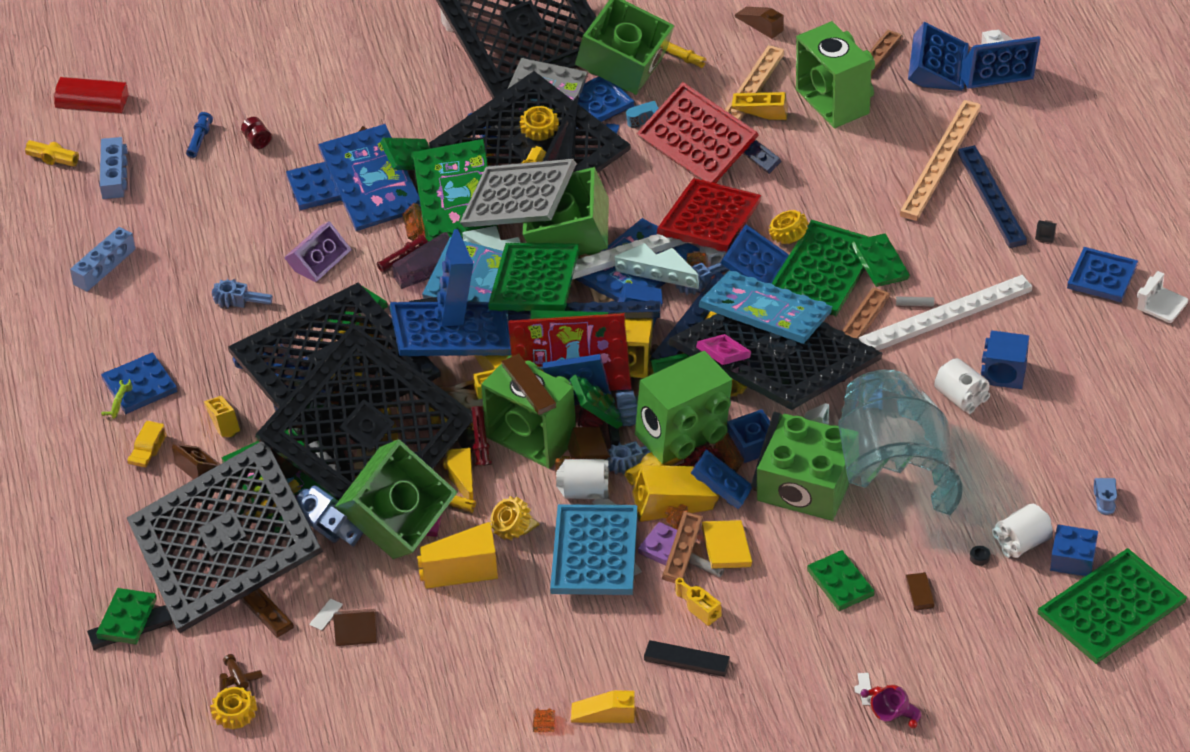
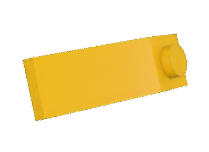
[731,92,788,120]
[203,396,240,438]
[443,448,474,500]
[571,690,635,723]

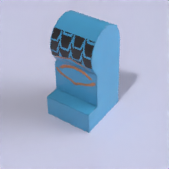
[626,101,659,128]

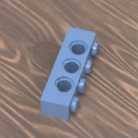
[100,137,128,199]
[70,227,136,292]

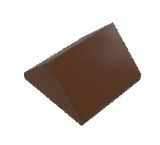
[568,427,611,460]
[172,443,220,479]
[333,609,377,646]

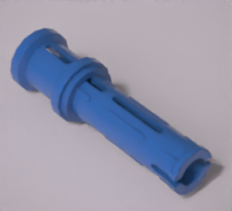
[186,112,213,158]

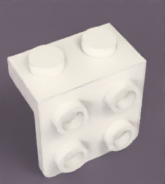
[1137,271,1188,323]

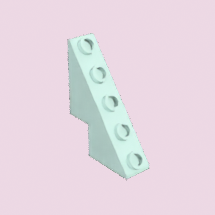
[462,226,521,251]
[614,243,699,289]

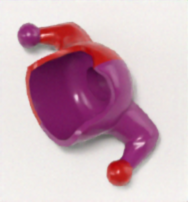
[860,685,921,729]

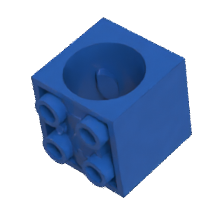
[981,330,1030,389]

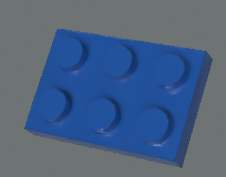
[691,450,752,509]

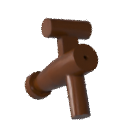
[219,654,263,692]

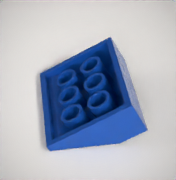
[908,22,969,91]
[961,36,1041,89]
[435,229,474,326]

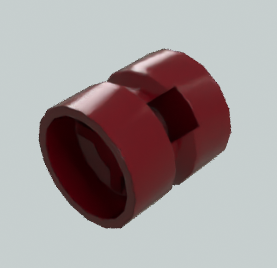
[241,117,272,149]

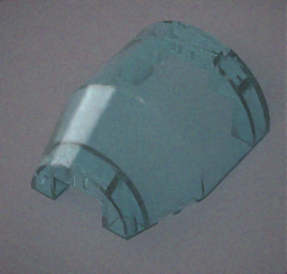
[838,370,962,515]

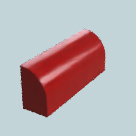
[54,77,129,113]

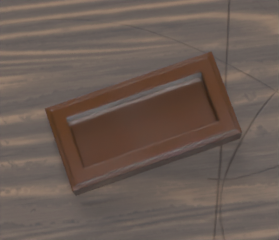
[905,572,934,611]

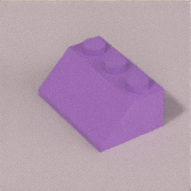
[284,221,352,282]

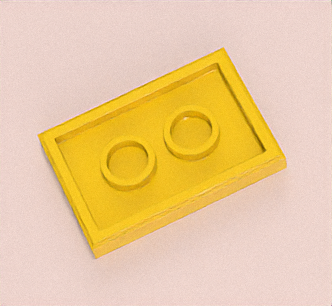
[701,520,752,569]

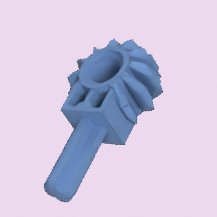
[675,263,729,295]
[212,278,273,308]
[616,390,638,426]
[606,441,650,475]

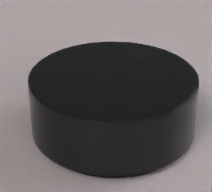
[969,546,990,566]

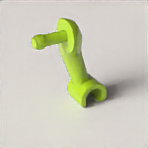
[101,379,133,419]

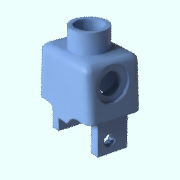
[296,486,363,547]

